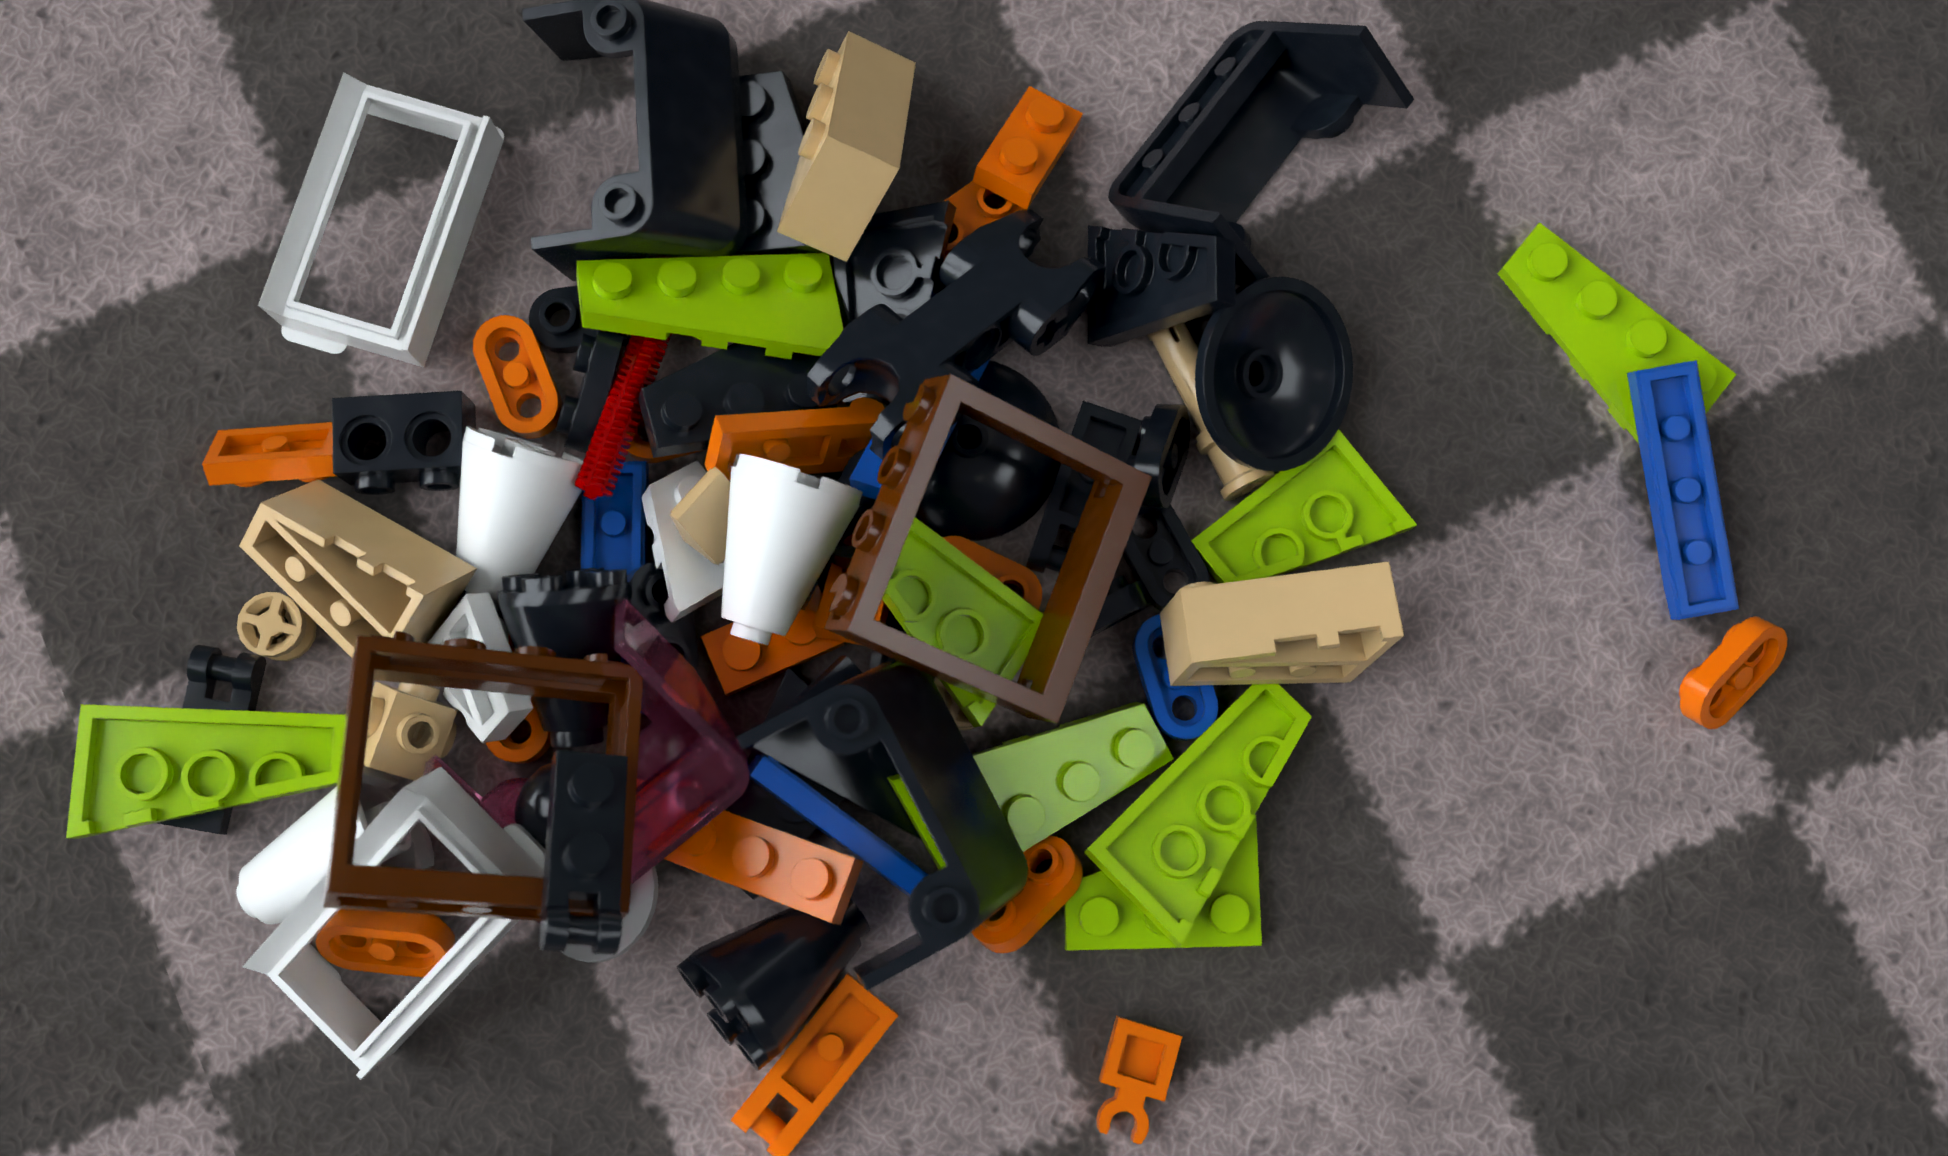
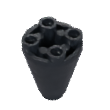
[497,568,633,747]
[677,899,870,1071]

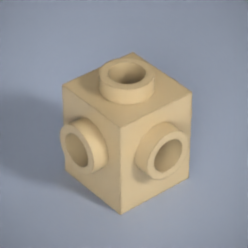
[364,682,458,781]

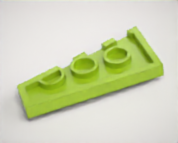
[1497,222,1737,444]
[576,253,844,359]
[1084,684,1312,948]
[887,702,1174,869]
[66,704,346,839]

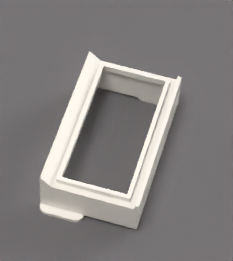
[258,72,504,367]
[242,766,546,1080]

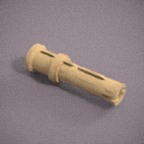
[1147,322,1275,501]

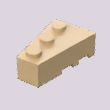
[777,31,916,262]
[239,479,477,658]
[1160,562,1404,686]

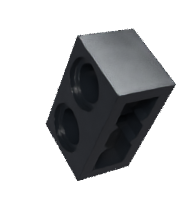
[332,391,476,495]

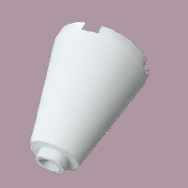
[456,426,584,611]
[721,454,862,645]
[236,767,434,925]

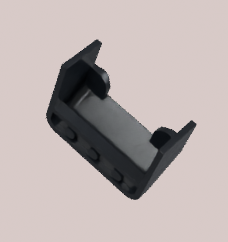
[522,0,748,281]
[1108,21,1414,286]
[736,659,1028,991]

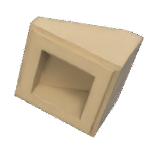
[670,467,730,565]

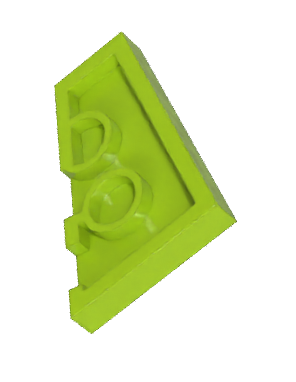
[1191,429,1417,584]
[882,517,1043,728]
[1064,815,1262,951]

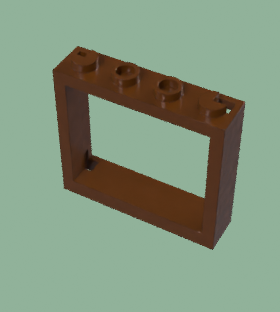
[824,374,1152,724]
[323,631,644,921]

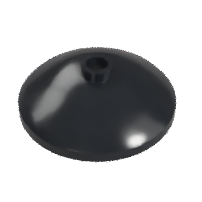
[1195,277,1353,472]
[885,360,1061,541]

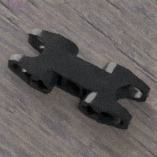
[807,209,1106,460]

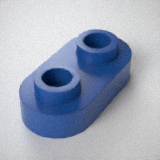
[1132,614,1218,741]

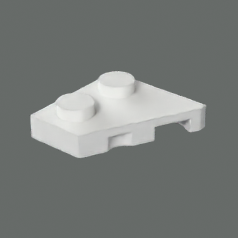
[641,460,725,623]
[428,592,533,743]

